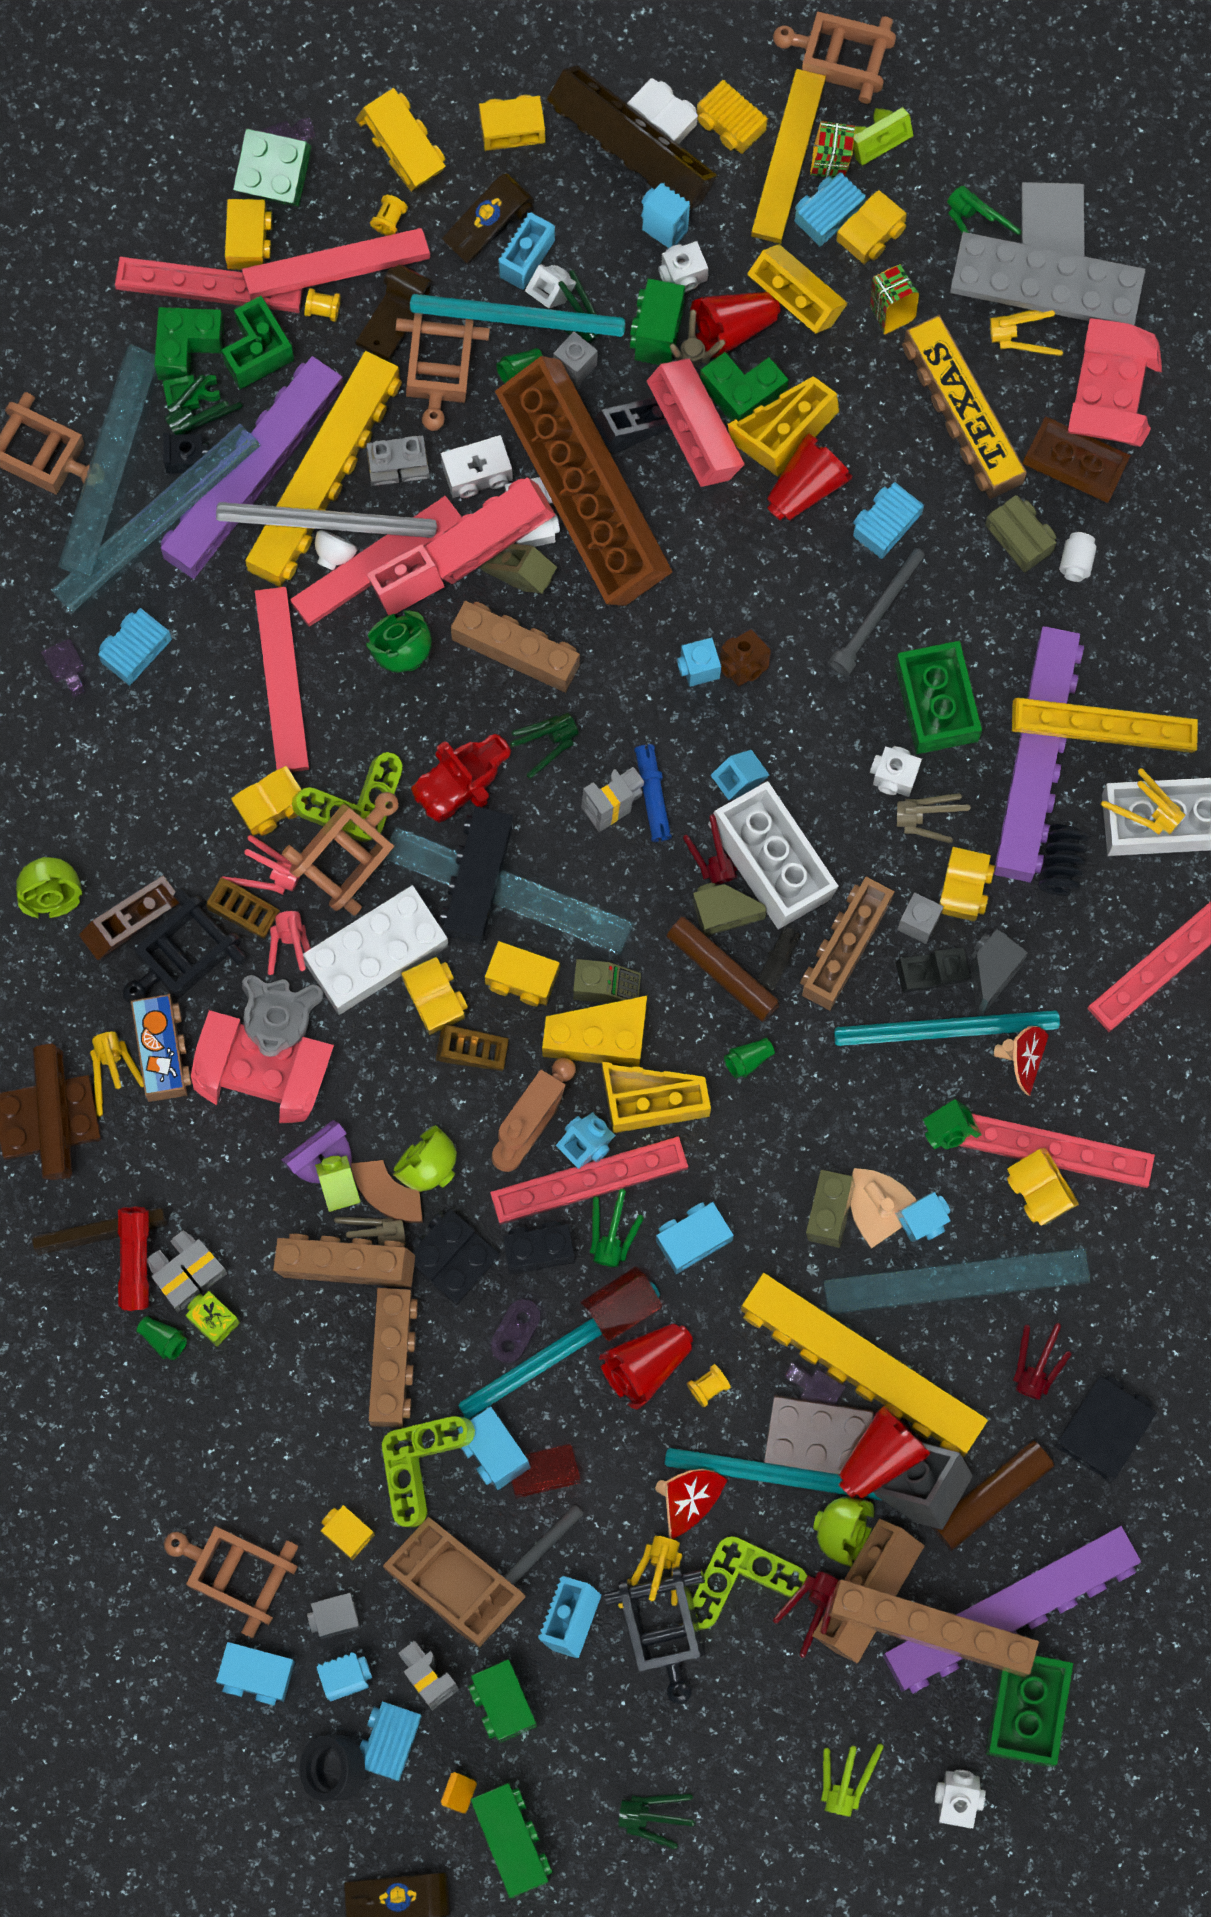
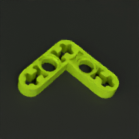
[292,752,402,842]
[382,1416,475,1527]
[693,1536,807,1630]

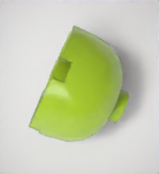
[16,857,82,918]
[393,1125,457,1191]
[813,1496,874,1567]

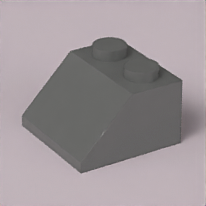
[971,929,1028,1016]
[874,1443,973,1530]

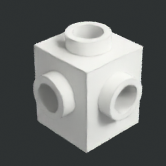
[658,241,708,292]
[870,746,922,797]
[935,1770,986,1828]

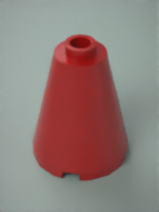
[690,292,780,358]
[767,433,853,521]
[599,1323,693,1410]
[838,1406,931,1499]

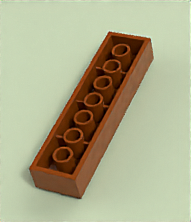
[495,356,673,606]

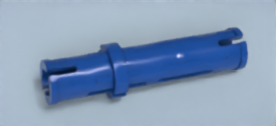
[634,744,672,842]

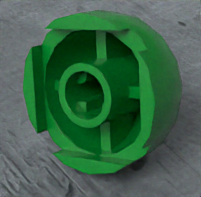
[366,610,432,672]

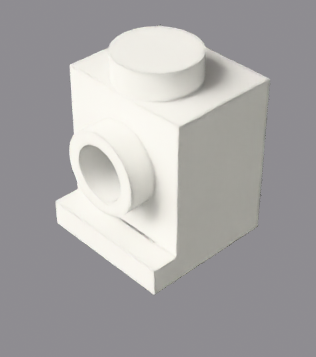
[525,264,576,308]

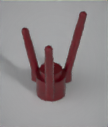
[683,814,737,885]
[1013,1323,1072,1400]
[773,1572,839,1658]

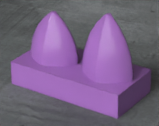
[281,1120,352,1183]

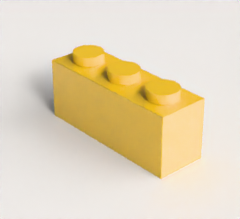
[747,244,848,334]

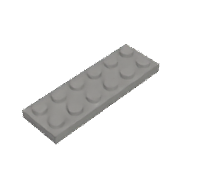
[950,232,1145,325]

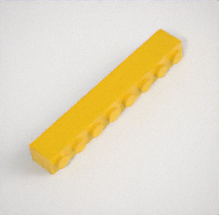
[245,351,402,587]
[741,1273,988,1457]

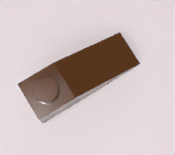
[79,875,180,961]

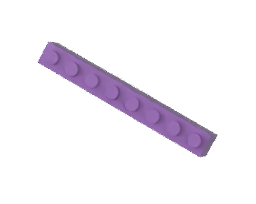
[161,356,344,579]
[993,626,1084,883]
[883,1526,1141,1694]

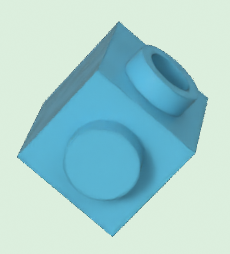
[677,637,721,687]
[711,750,769,800]
[895,1192,951,1242]

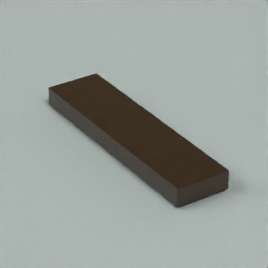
[32,1208,168,1255]

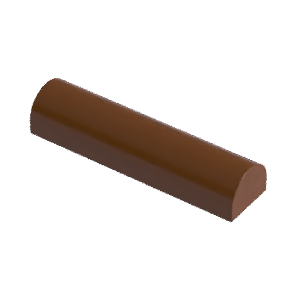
[666,917,779,1023]
[33,1043,72,1180]
[931,1441,1054,1552]

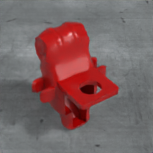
[411,734,511,823]

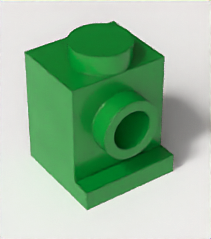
[923,1099,982,1150]

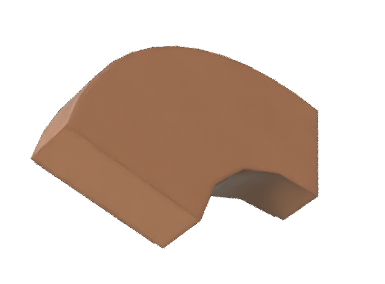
[351,1160,423,1223]

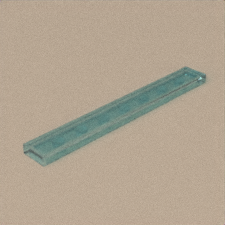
[58,344,155,579]
[51,424,261,613]
[384,827,633,955]
[823,1249,1090,1315]

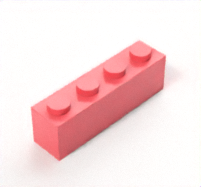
[647,358,744,487]
[424,477,556,584]

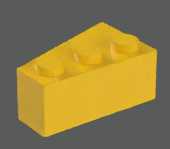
[728,376,839,477]
[542,996,647,1067]
[602,1062,711,1133]

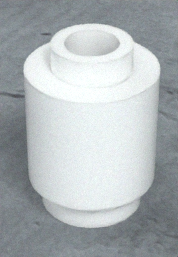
[1059,532,1097,582]

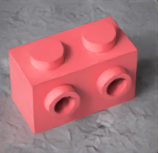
[367,544,445,616]

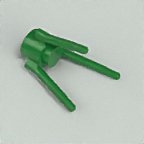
[947,186,1021,235]
[590,1188,644,1268]

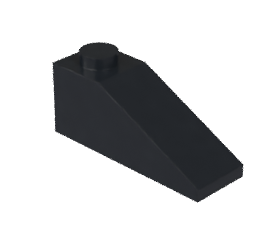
[593,397,671,453]

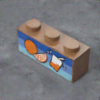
[131,994,192,1102]

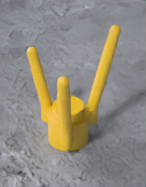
[990,310,1063,356]
[1101,768,1185,835]
[90,1032,144,1116]
[618,1536,682,1609]

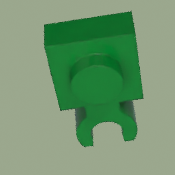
[163,375,221,414]

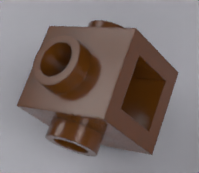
[720,629,771,687]

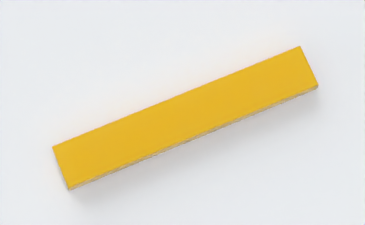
[751,69,826,244]
[1012,698,1198,753]

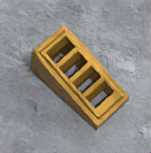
[206,877,280,939]
[436,1025,509,1071]

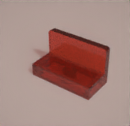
[580,1266,662,1341]
[511,1444,581,1499]

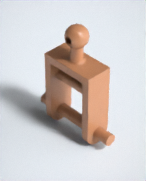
[773,11,896,104]
[396,313,490,431]
[0,392,104,495]
[281,792,399,916]
[491,1058,576,1172]
[164,1526,299,1639]

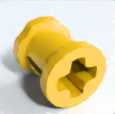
[370,195,408,236]
[305,288,341,322]
[687,1364,731,1407]

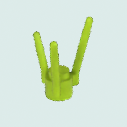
[821,1744,883,1817]

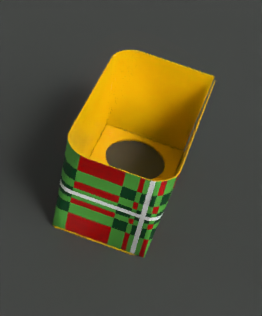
[810,121,855,178]
[870,264,919,334]

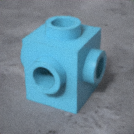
[556,1112,615,1169]

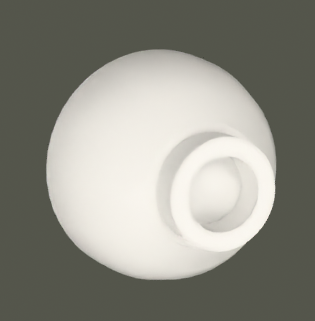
[315,530,358,570]

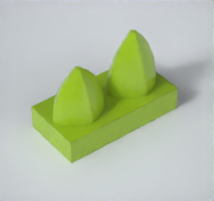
[853,107,913,165]

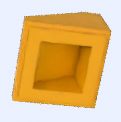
[440,1772,477,1813]

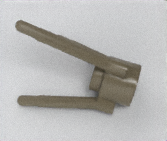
[670,310,725,368]
[897,793,971,843]
[334,1217,405,1246]

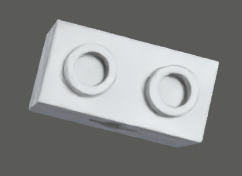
[441,435,513,498]

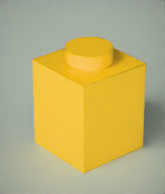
[321,1505,375,1561]

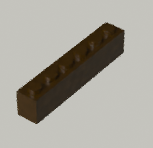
[546,65,718,209]

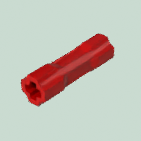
[118,1206,149,1311]

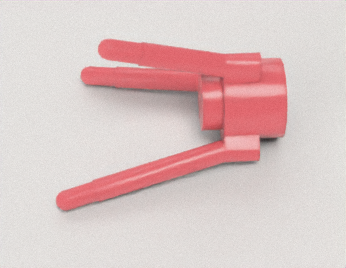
[220,835,300,895]
[268,911,315,979]

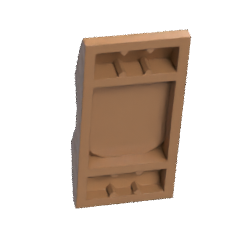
[383,1517,525,1647]

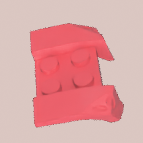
[1068,318,1162,447]
[191,1010,334,1123]

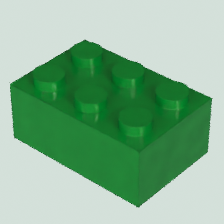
[894,641,982,754]
[985,1656,1073,1767]
[470,1783,552,1899]

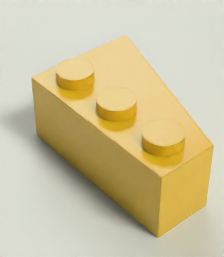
[355,88,446,192]

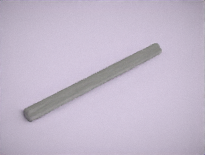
[216,502,437,538]

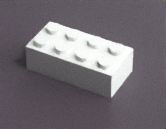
[1102,778,1211,856]
[708,781,839,930]
[303,885,448,1015]

